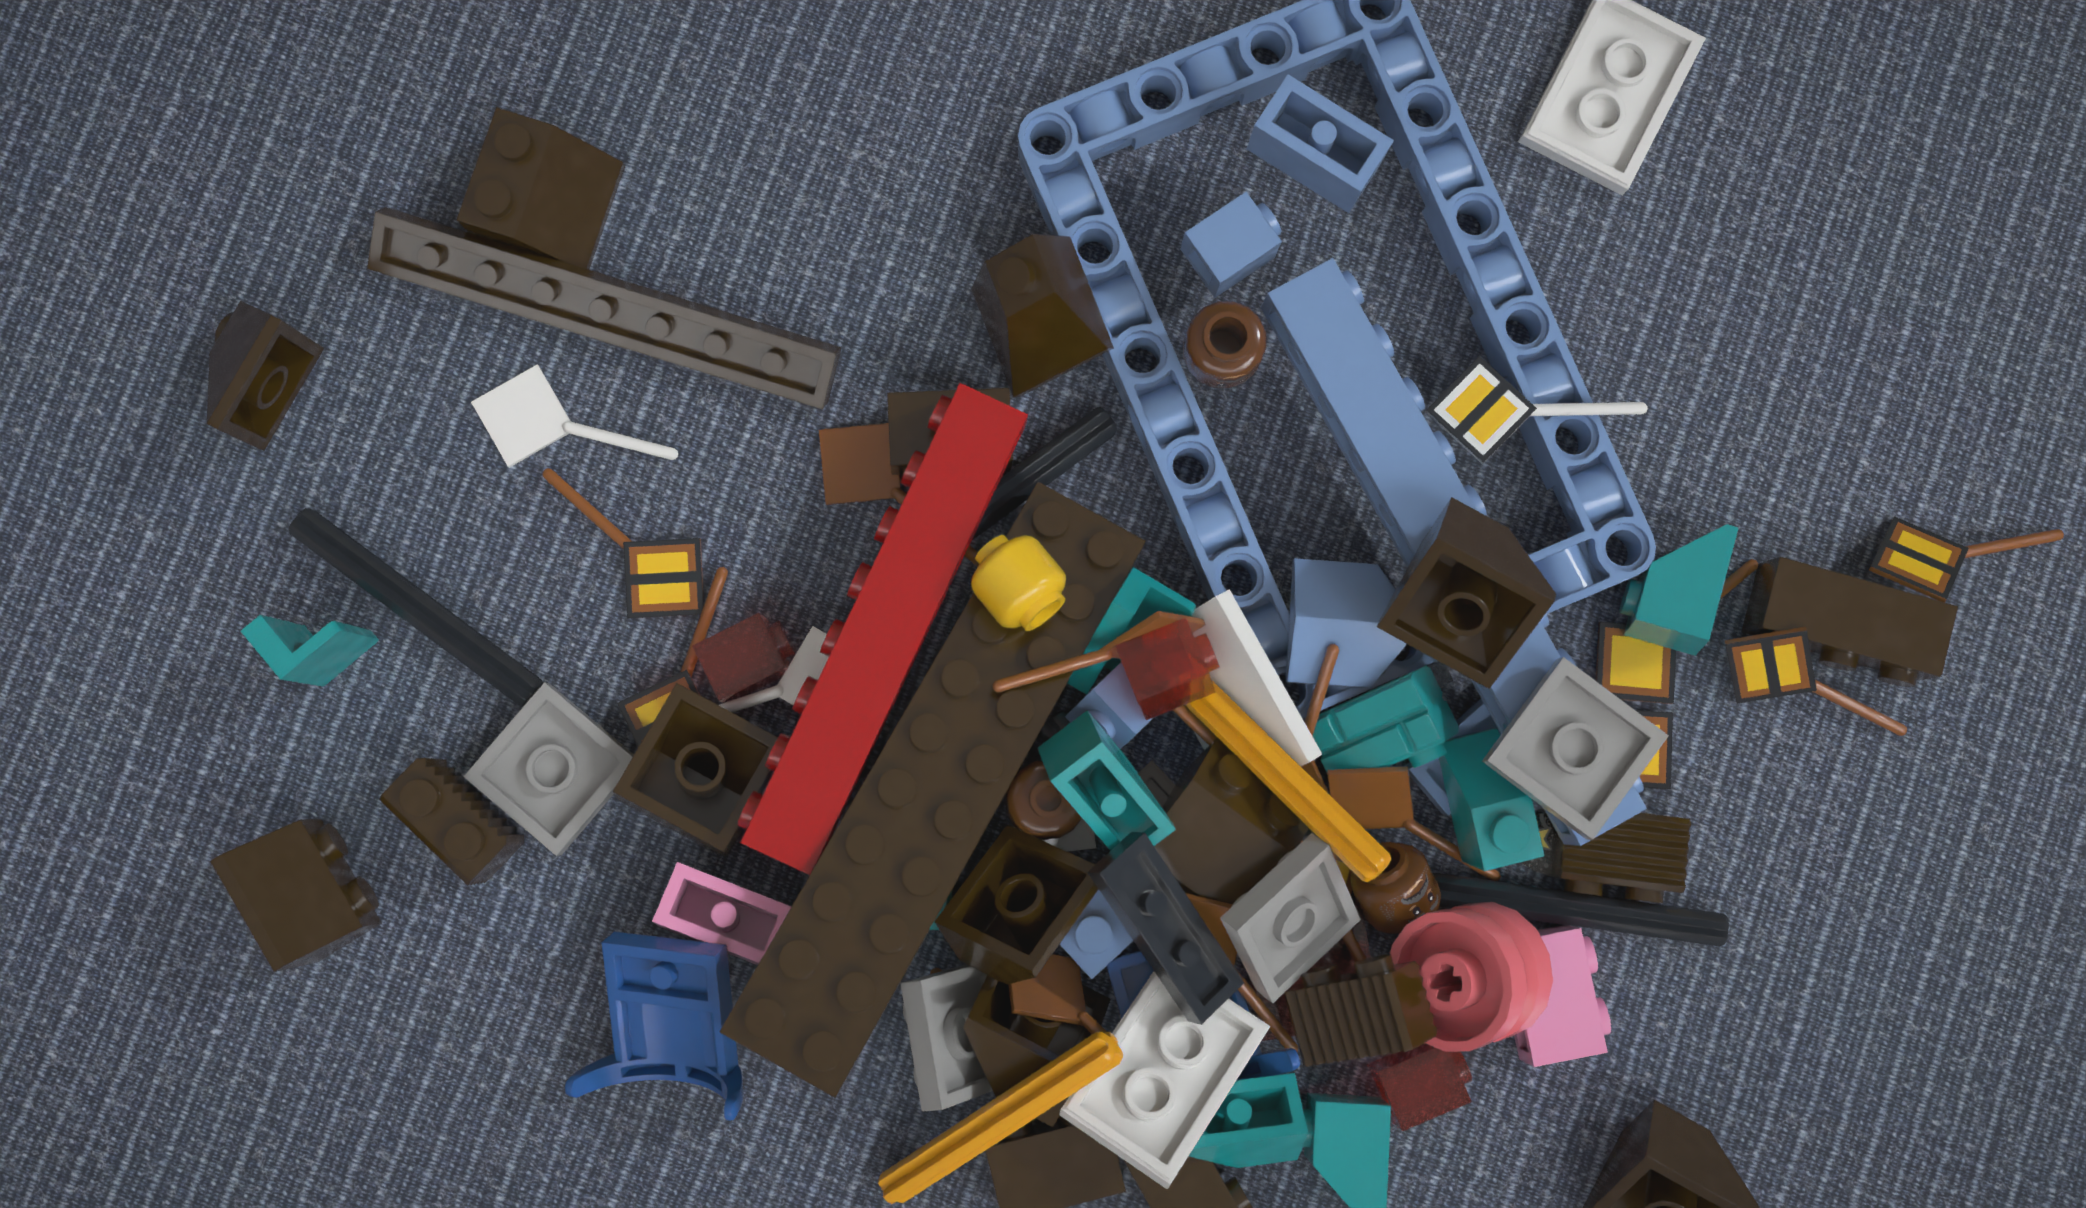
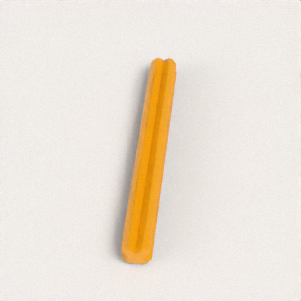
[1152,647,1391,882]
[878,1032,1123,1204]

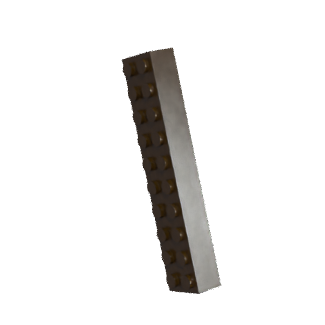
[719,482,1146,1098]

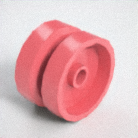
[1390,902,1553,1052]

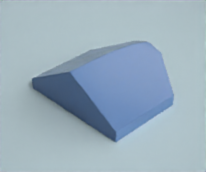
[1286,558,1406,688]

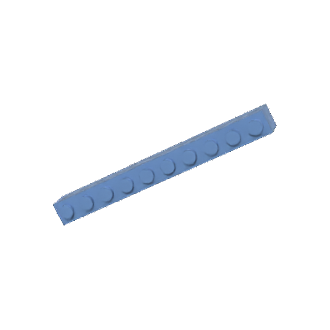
[1261,258,1647,846]

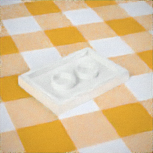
[1518,0,1706,195]
[1172,589,1322,766]
[1059,972,1270,1189]

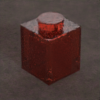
[692,613,795,703]
[1115,617,1220,720]
[1367,1043,1472,1132]

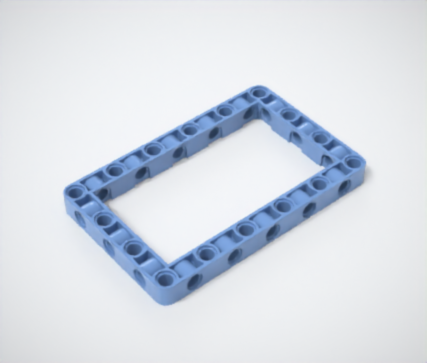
[1018,0,1656,718]

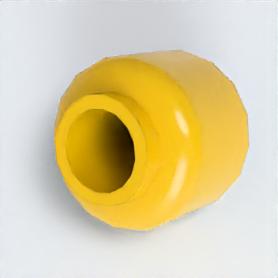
[971,535,1066,631]

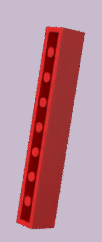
[737,383,1028,875]

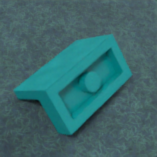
[1068,567,1196,695]
[241,615,379,687]

